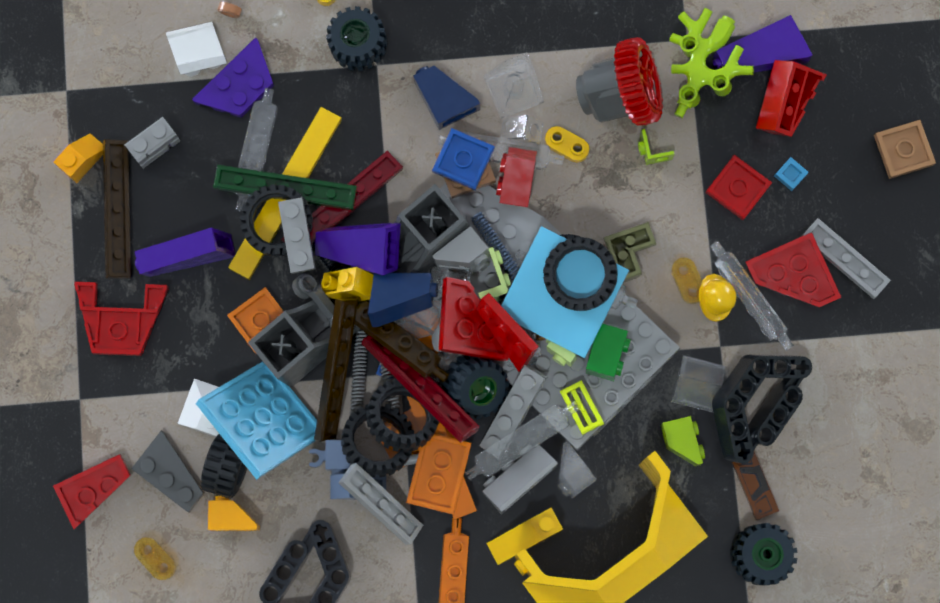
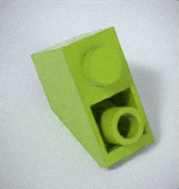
[660,416,705,466]

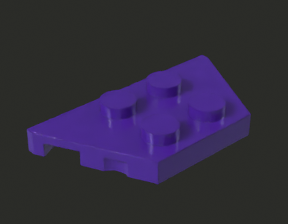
[192,37,274,118]

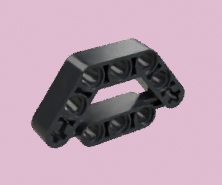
[712,354,812,464]
[259,520,351,603]

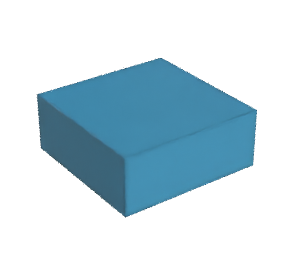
[774,157,809,191]

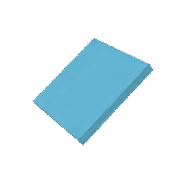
[501,226,630,358]
[195,361,317,480]

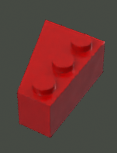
[756,60,827,137]

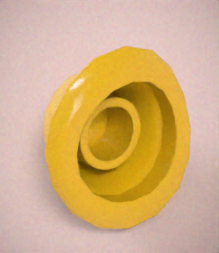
[699,274,737,322]

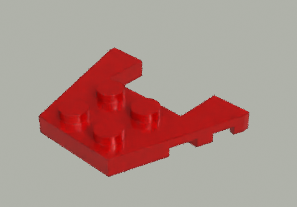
[74,282,169,356]

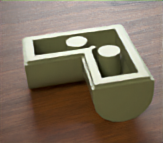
[603,222,656,283]

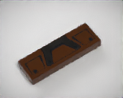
[731,452,779,520]

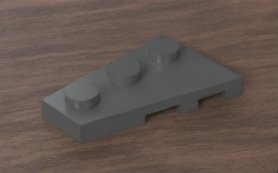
[131,430,204,513]

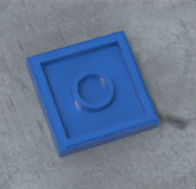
[432,128,495,191]

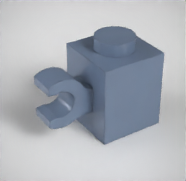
[309,440,352,475]

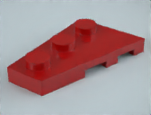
[476,293,539,372]
[53,454,131,529]

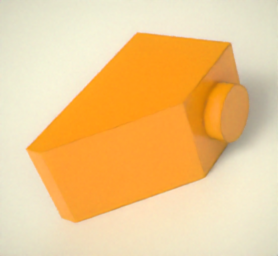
[53,134,103,183]
[208,496,260,531]

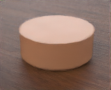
[217,1,242,18]

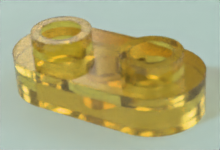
[671,257,702,304]
[134,537,176,580]

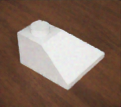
[178,379,219,437]

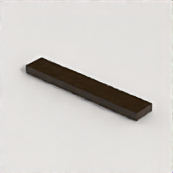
[103,139,131,279]
[314,297,358,442]

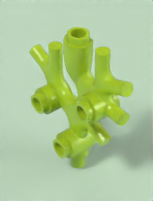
[670,8,754,118]

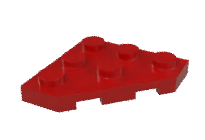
[745,232,841,307]
[439,277,509,362]

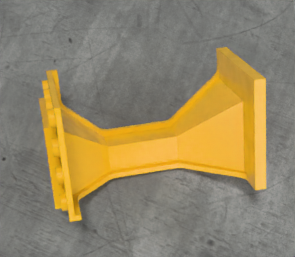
[514,451,708,603]

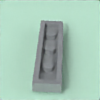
[802,218,891,299]
[480,364,547,459]
[338,463,423,545]

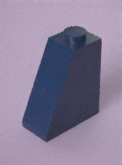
[413,66,480,130]
[368,273,438,327]

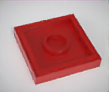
[705,155,772,220]

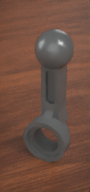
[292,274,335,327]

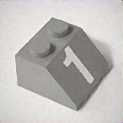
[432,226,491,275]

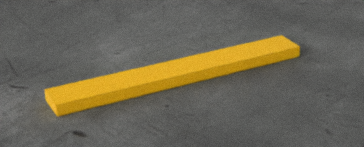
[228,107,342,280]

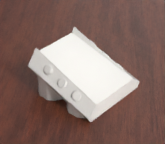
[166,22,227,77]

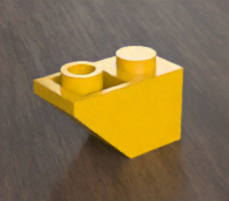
[321,267,374,302]

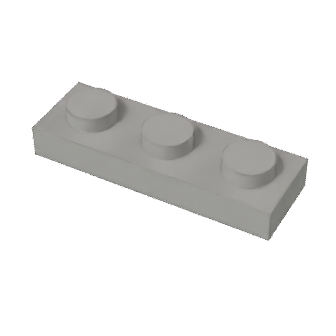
[278,197,316,274]

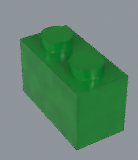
[586,324,631,382]

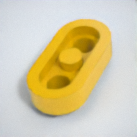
[545,126,589,163]

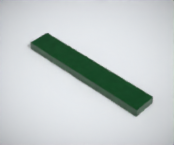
[213,165,357,211]

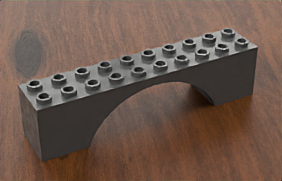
[248,184,470,387]

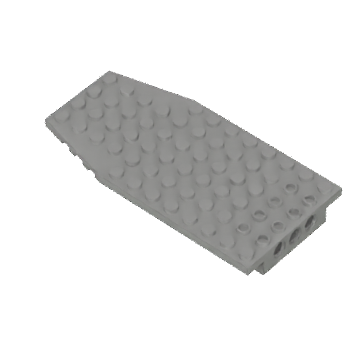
[427,183,680,451]

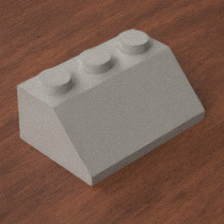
[482,444,558,515]

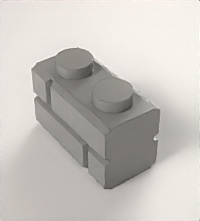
[125,117,180,169]

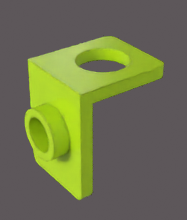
[638,129,675,165]

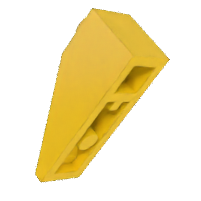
[486,508,563,565]

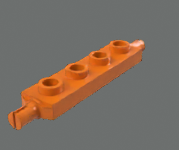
[439,518,469,603]

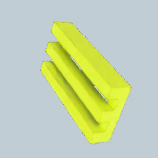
[560,380,604,436]

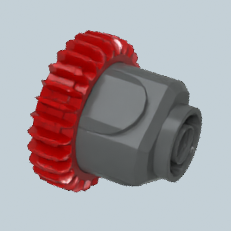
[576,37,663,126]

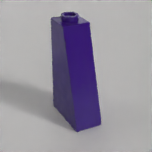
[713,15,813,73]
[315,223,401,275]
[135,228,236,277]

